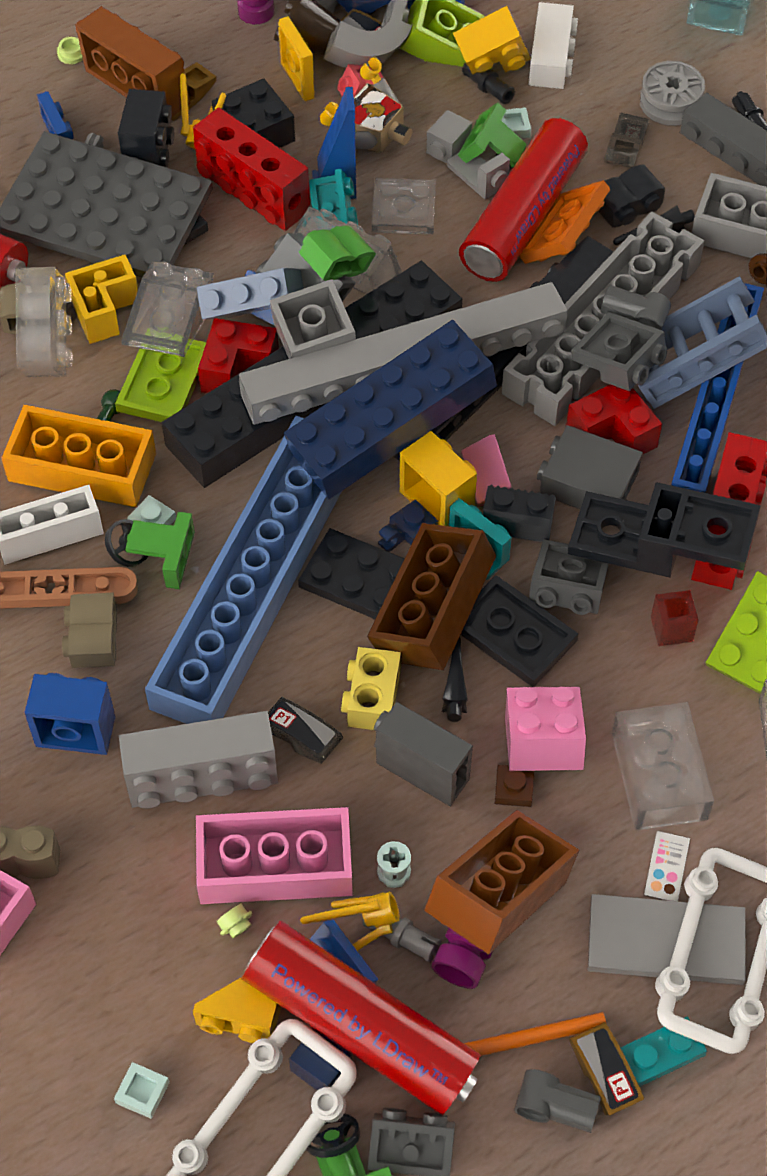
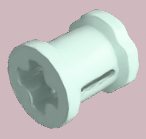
[377,841,411,888]

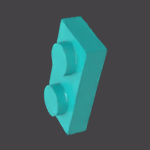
[620,1016,707,1087]

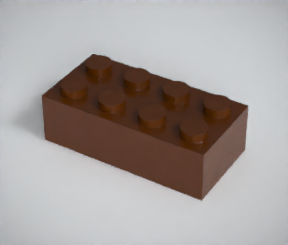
[367,523,496,671]

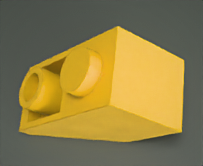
[193,976,282,1043]

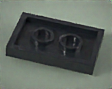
[298,528,405,619]
[460,575,579,687]

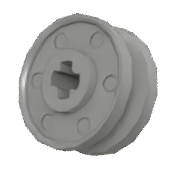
[640,61,705,126]

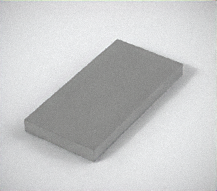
[588,894,745,985]

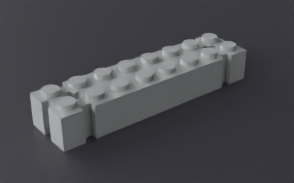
[502,211,705,426]

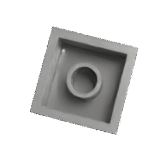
[269,279,356,359]

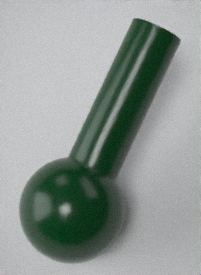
[96,389,120,422]

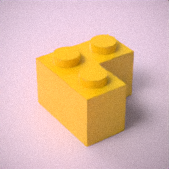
[453,6,531,74]
[64,254,140,344]

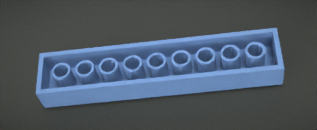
[145,416,342,724]

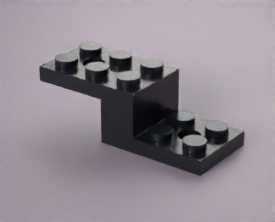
[568,482,761,578]

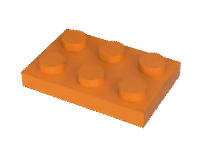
[519,180,611,264]

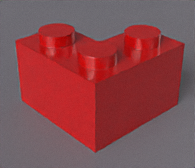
[198,318,279,393]
[566,384,662,455]

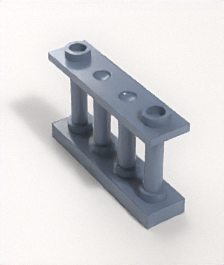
[638,276,767,409]

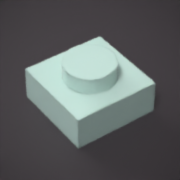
[501,107,531,139]
[127,495,176,525]
[114,1062,170,1119]

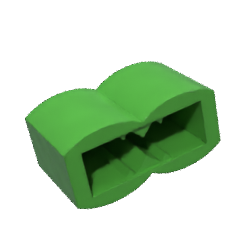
[299,226,376,281]

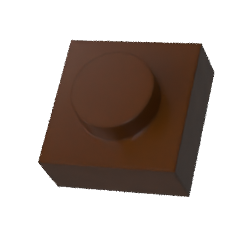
[495,765,534,807]

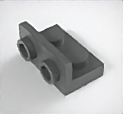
[368,1108,455,1176]

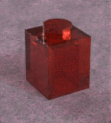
[651,590,699,647]

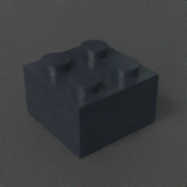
[212,78,295,148]
[118,89,174,167]

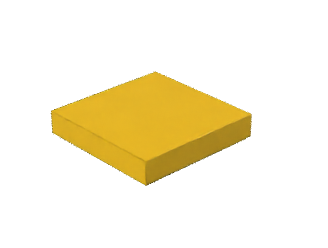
[278,16,315,102]

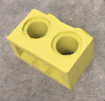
[341,647,401,730]

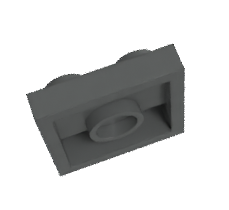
[571,312,667,391]
[529,539,609,615]

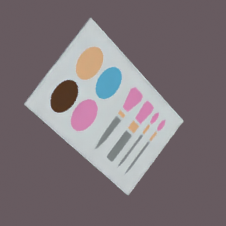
[644,831,690,902]

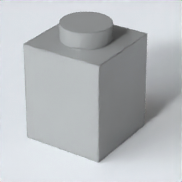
[426,110,472,163]

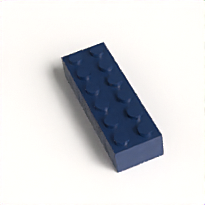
[284,319,497,500]

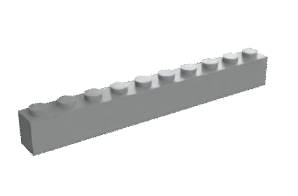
[239,282,568,425]

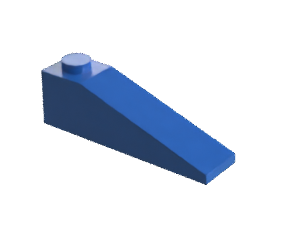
[312,87,357,199]

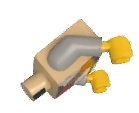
[320,57,412,153]

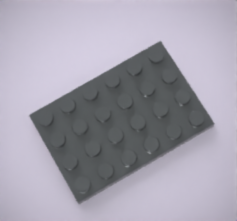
[0,131,213,284]

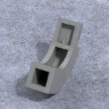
[324,0,412,68]

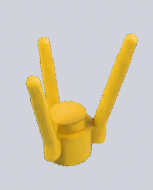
[180,73,226,149]
[300,892,400,951]

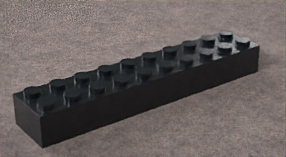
[161,260,463,488]

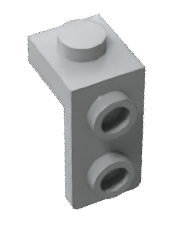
[447,153,510,200]

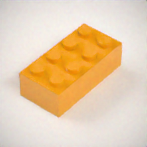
[1,405,156,508]

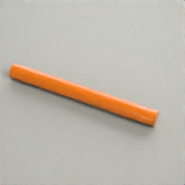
[464,1012,606,1056]

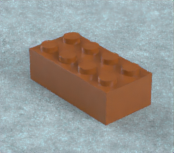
[75,6,190,117]
[424,810,579,954]

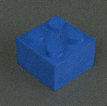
[24,673,116,755]

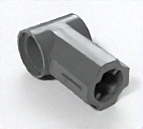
[600,285,671,330]
[514,1069,601,1133]

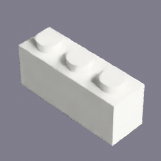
[529,2,578,89]
[0,484,104,565]

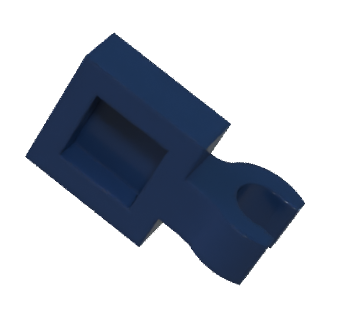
[378,499,438,552]

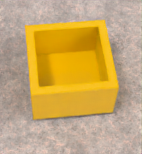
[400,431,477,526]

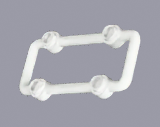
[655,848,767,1054]
[166,1019,357,1176]

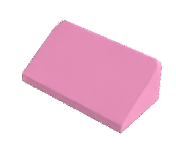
[461,434,511,507]

